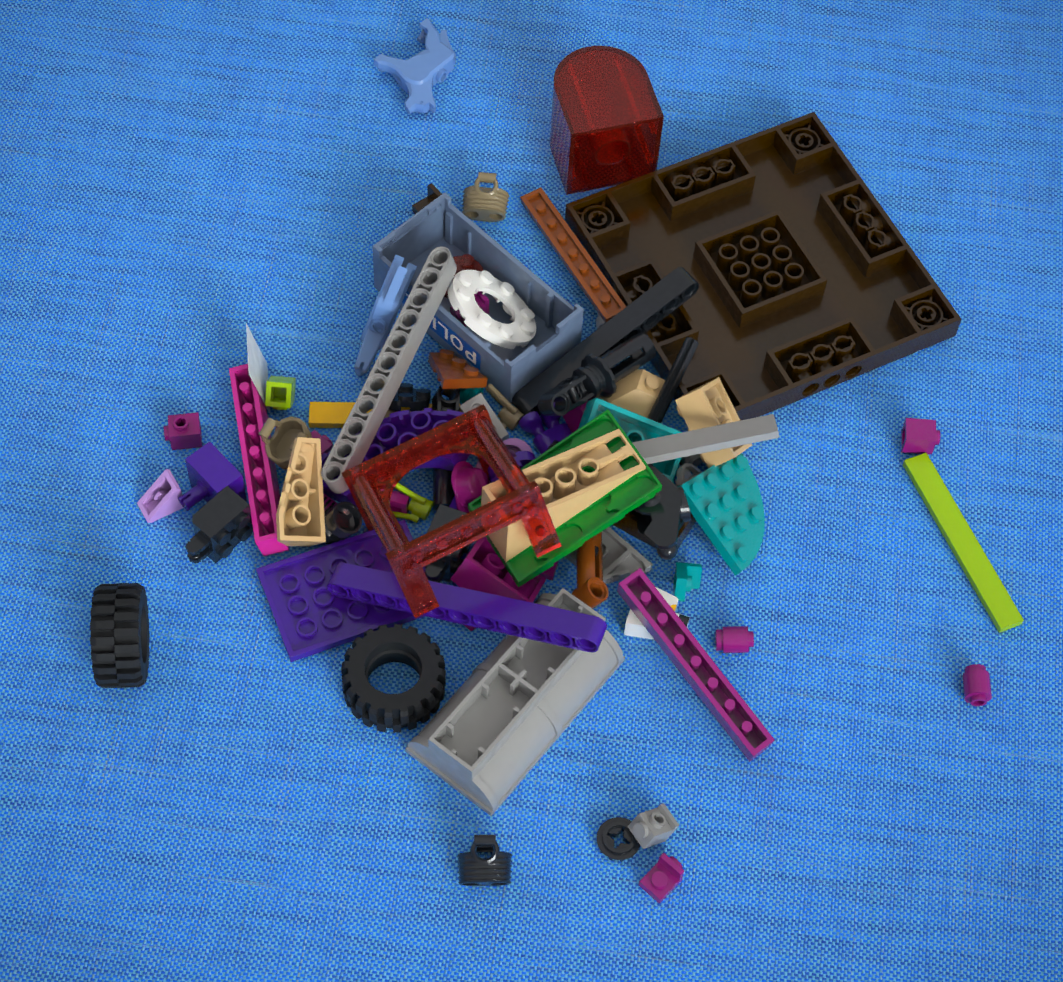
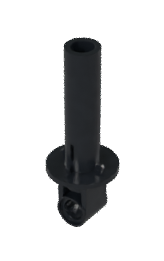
[432,385,460,511]

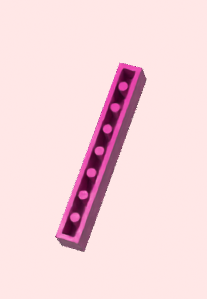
[229,364,289,556]

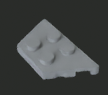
[565,527,653,584]

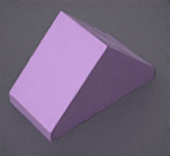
[137,469,185,523]

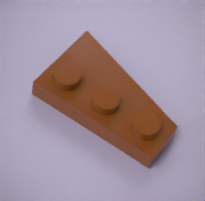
[428,349,488,389]

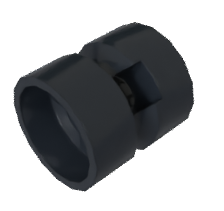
[324,501,362,544]

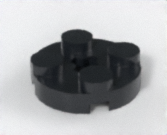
[380,383,431,412]

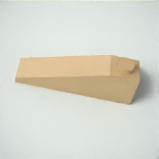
[276,437,326,547]

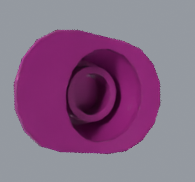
[451,461,490,522]

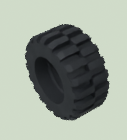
[90,583,150,688]
[341,624,446,733]

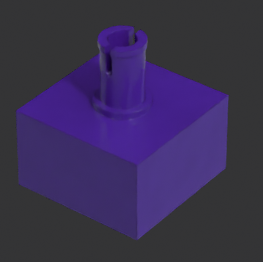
[178,441,247,511]

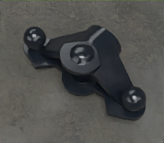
[635,464,691,560]

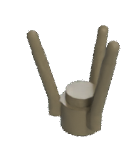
[485,384,524,430]

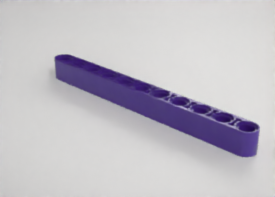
[327,562,607,653]

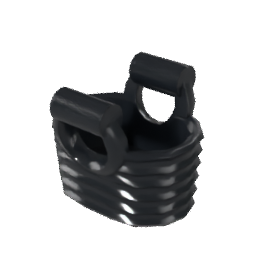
[457,835,513,886]

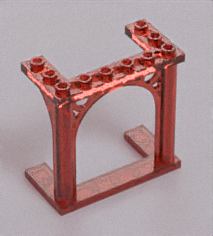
[342,404,562,618]

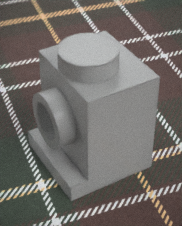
[628,803,680,849]

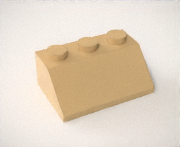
[675,377,752,468]

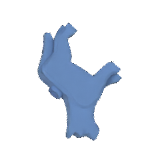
[374,18,456,114]
[354,254,417,376]

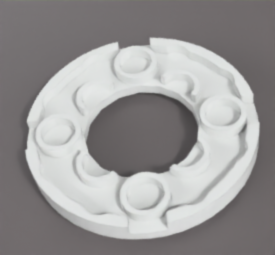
[447,270,536,349]

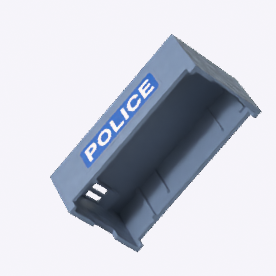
[372,192,584,404]

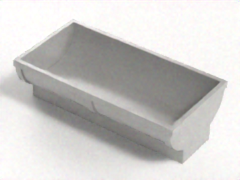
[406,588,625,816]

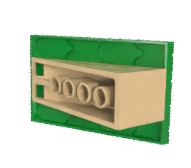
[468,409,662,587]

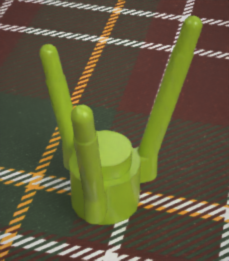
[379,476,433,523]

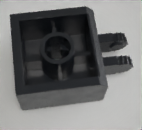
[185,486,253,564]
[422,504,472,583]

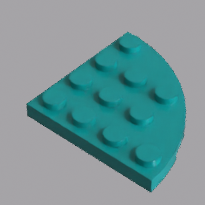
[681,453,765,576]

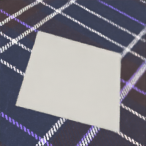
[246,323,270,413]

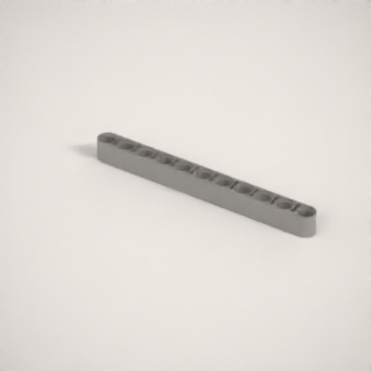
[321,246,457,494]

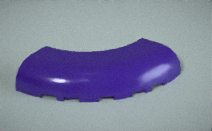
[321,408,479,507]

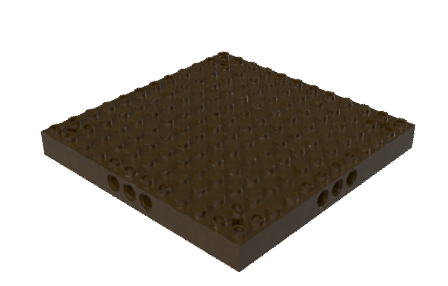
[565,112,962,421]

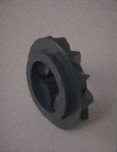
[596,817,640,862]

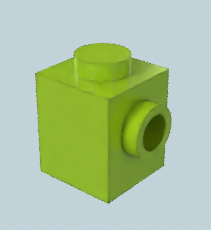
[265,375,296,410]

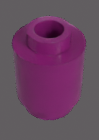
[715,626,754,653]
[962,664,992,706]

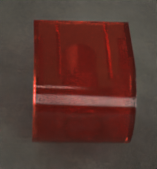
[550,46,664,195]

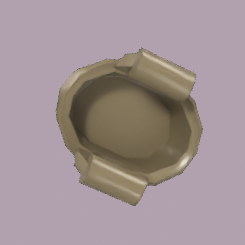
[462,172,509,222]
[259,416,312,470]

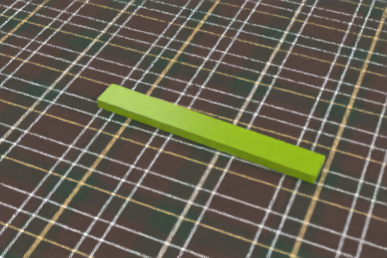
[902,453,1024,633]

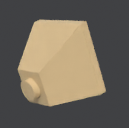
[600,369,665,418]

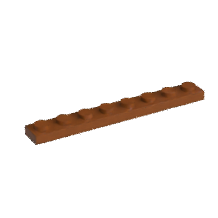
[520,187,626,323]

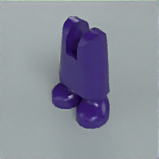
[519,402,572,454]

